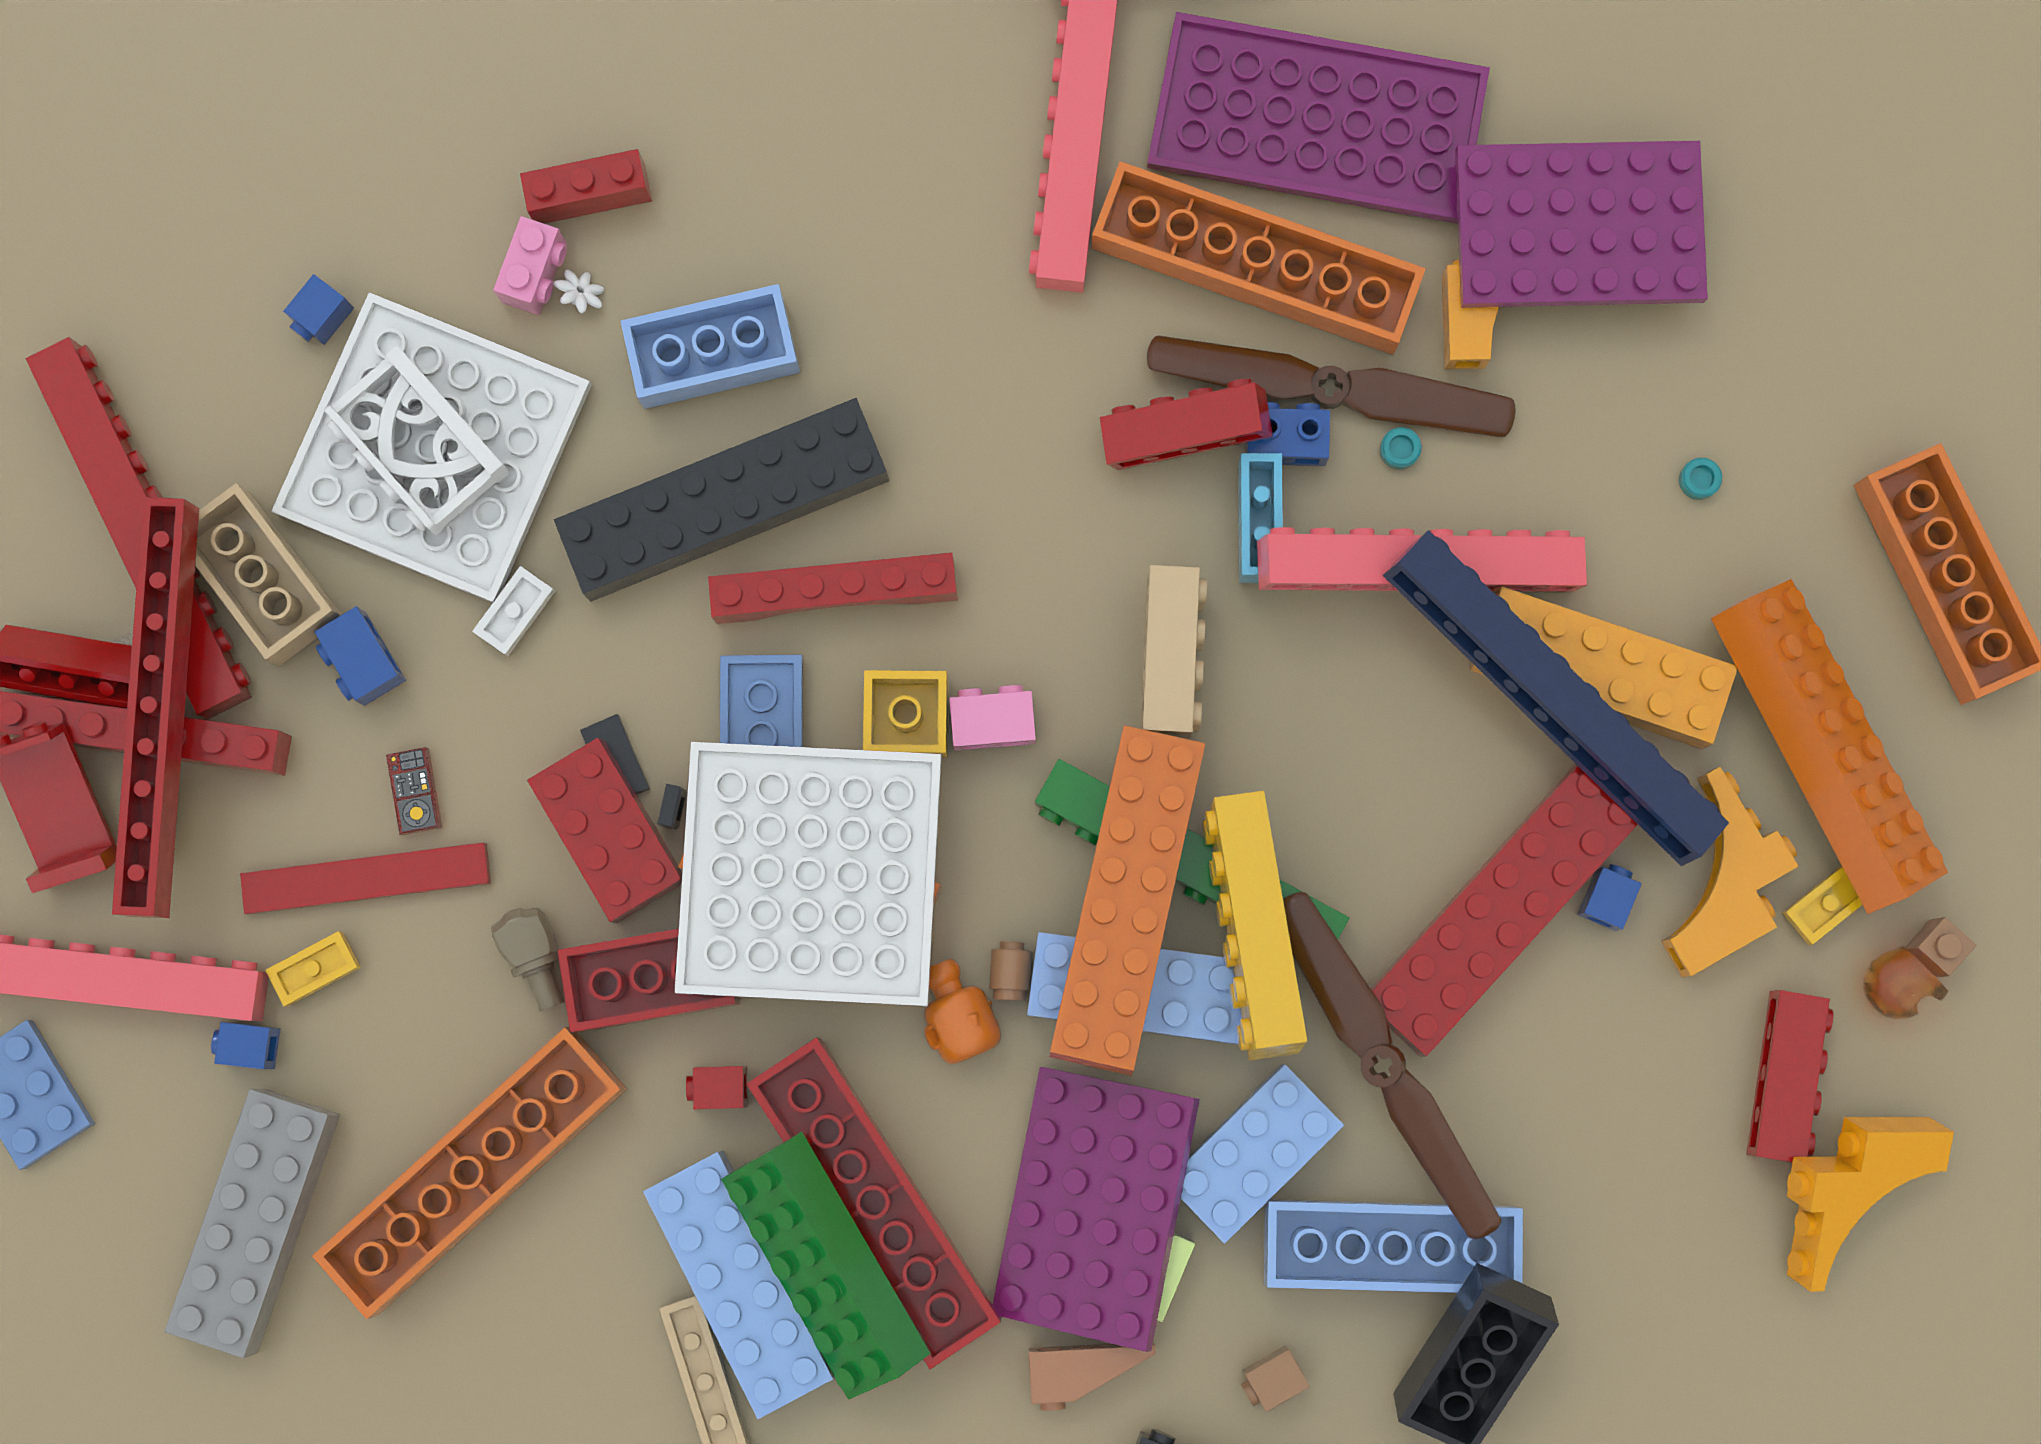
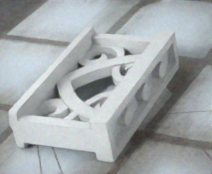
[324,345,510,535]

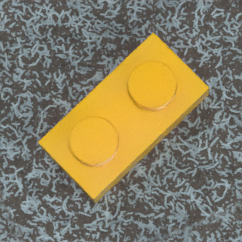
[1782,865,1862,945]
[265,931,361,1007]

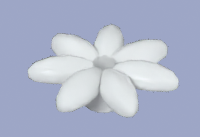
[553,269,604,313]

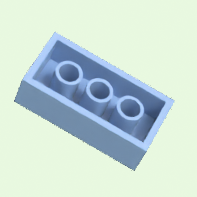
[620,284,801,409]
[1181,1064,1344,1244]

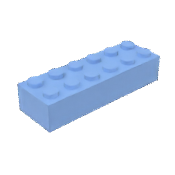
[1027,932,1242,1045]
[643,1151,835,1419]
[1264,1199,1523,1293]

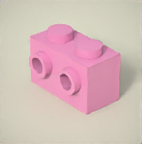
[493,216,567,316]
[949,685,1036,751]

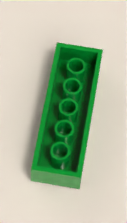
[721,1132,931,1400]

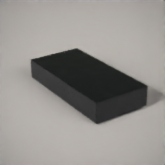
[580,714,650,794]

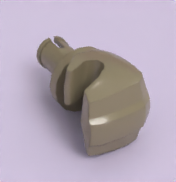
[491,908,564,1012]

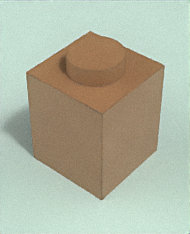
[1903,917,1977,978]
[1241,1345,1310,1412]

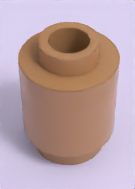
[989,941,1032,1001]

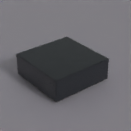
[657,784,687,830]

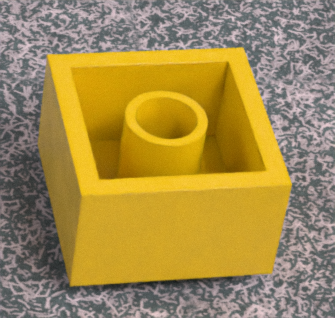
[863,670,948,758]

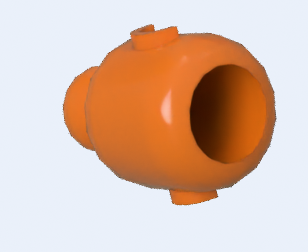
[924,959,1001,1064]

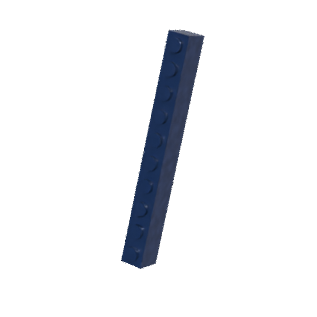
[1383,530,1729,866]

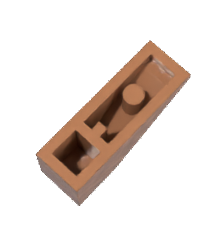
[1029,1341,1156,1411]

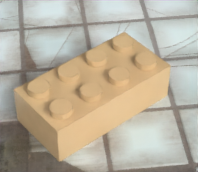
[195,483,342,667]
[1141,565,1207,740]

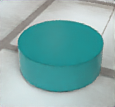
[1380,427,1422,470]
[1679,458,1722,500]

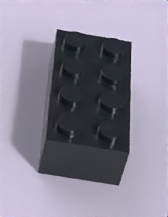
[1393,1263,1559,1444]

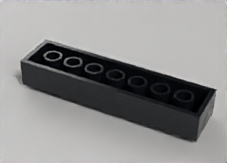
[553,398,889,602]

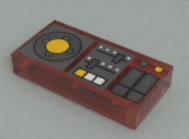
[386,747,443,836]

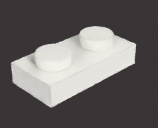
[472,566,556,657]

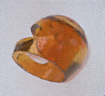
[1863,946,1949,1019]

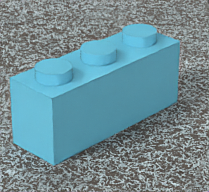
[1238,453,1283,583]

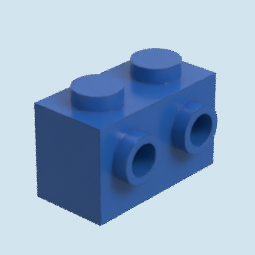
[1245,402,1330,466]
[314,606,407,706]

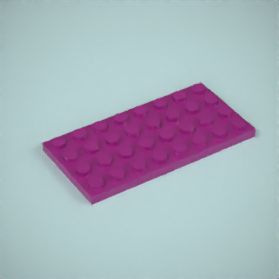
[1147,12,1490,224]

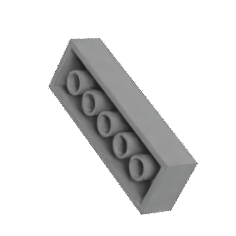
[164,1089,340,1358]

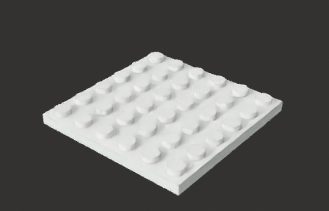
[271,293,592,603]
[675,742,942,1006]

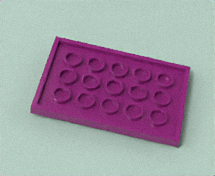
[1455,140,1708,308]
[992,1067,1200,1352]

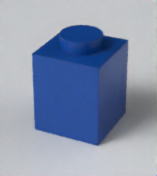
[283,274,354,345]
[1577,864,1642,931]
[211,1022,281,1069]

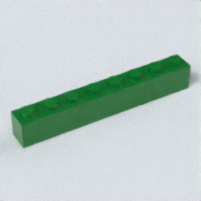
[1035,759,1350,955]

